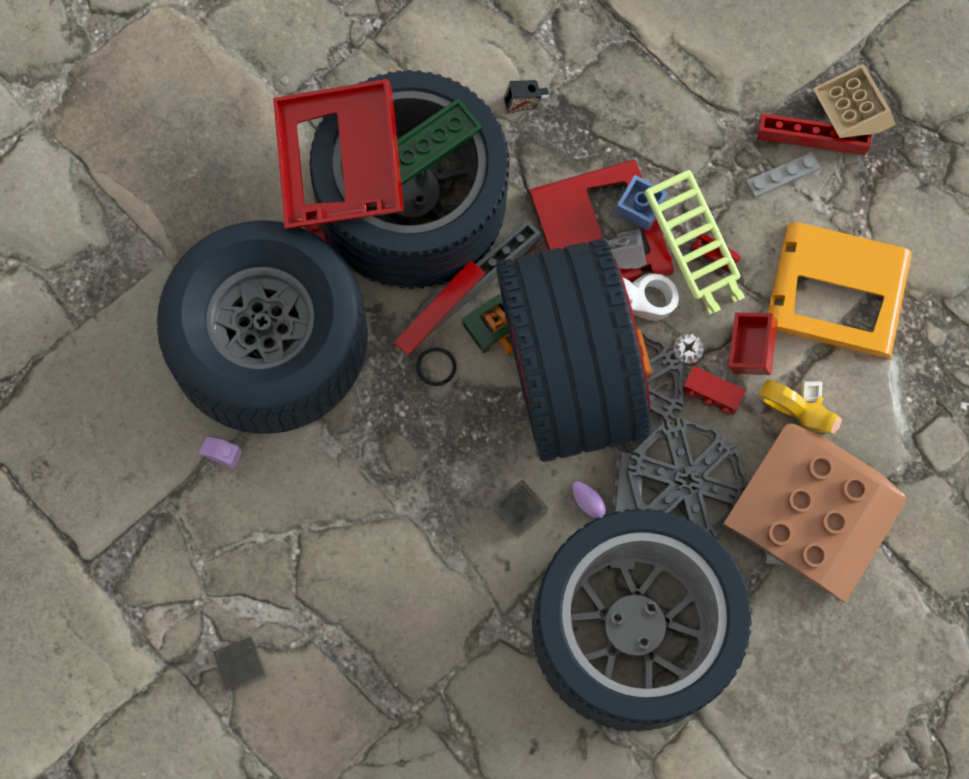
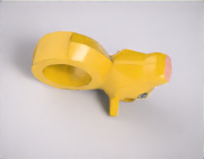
[758,380,842,435]

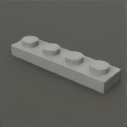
[746,152,821,199]

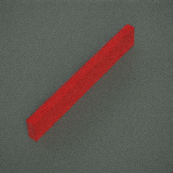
[394,260,485,356]

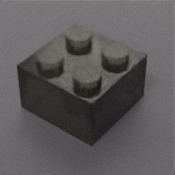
[493,479,549,538]
[213,637,268,692]

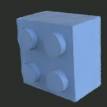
[615,175,668,231]

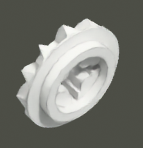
[673,334,704,364]

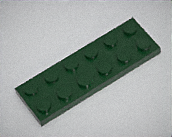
[397,98,482,185]

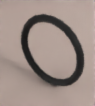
[416,347,456,386]

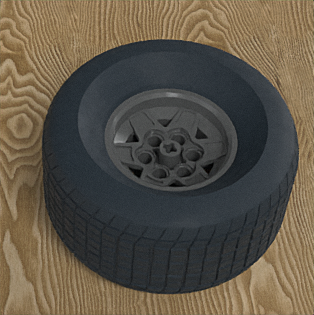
[157,220,368,434]

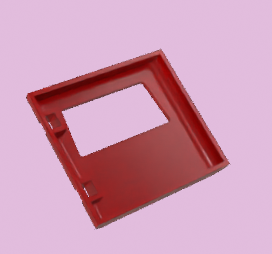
[273,79,403,229]
[528,159,674,283]

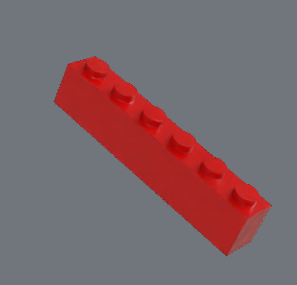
[756,113,872,156]

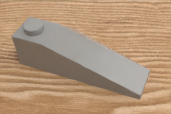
[604,229,646,269]

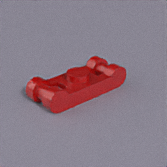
[690,233,741,273]

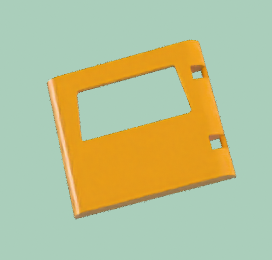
[768,222,912,359]

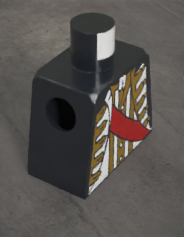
[503,80,549,114]

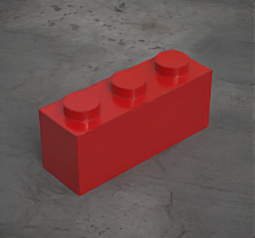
[683,366,746,415]

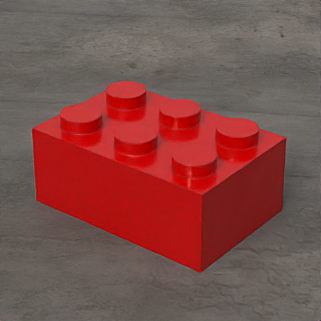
[728,312,778,375]

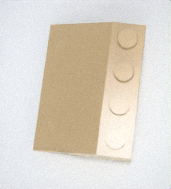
[813,64,896,138]

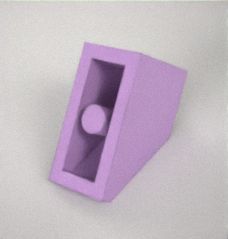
[198,437,242,469]

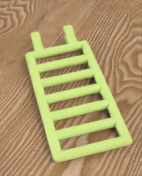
[644,170,745,315]

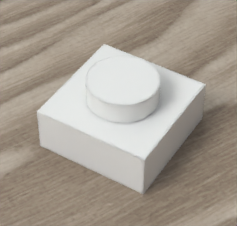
[801,381,823,401]

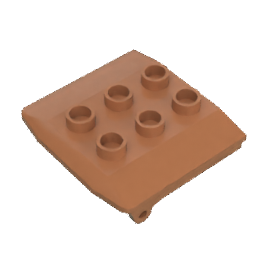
[723,424,906,603]

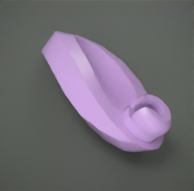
[573,482,606,519]

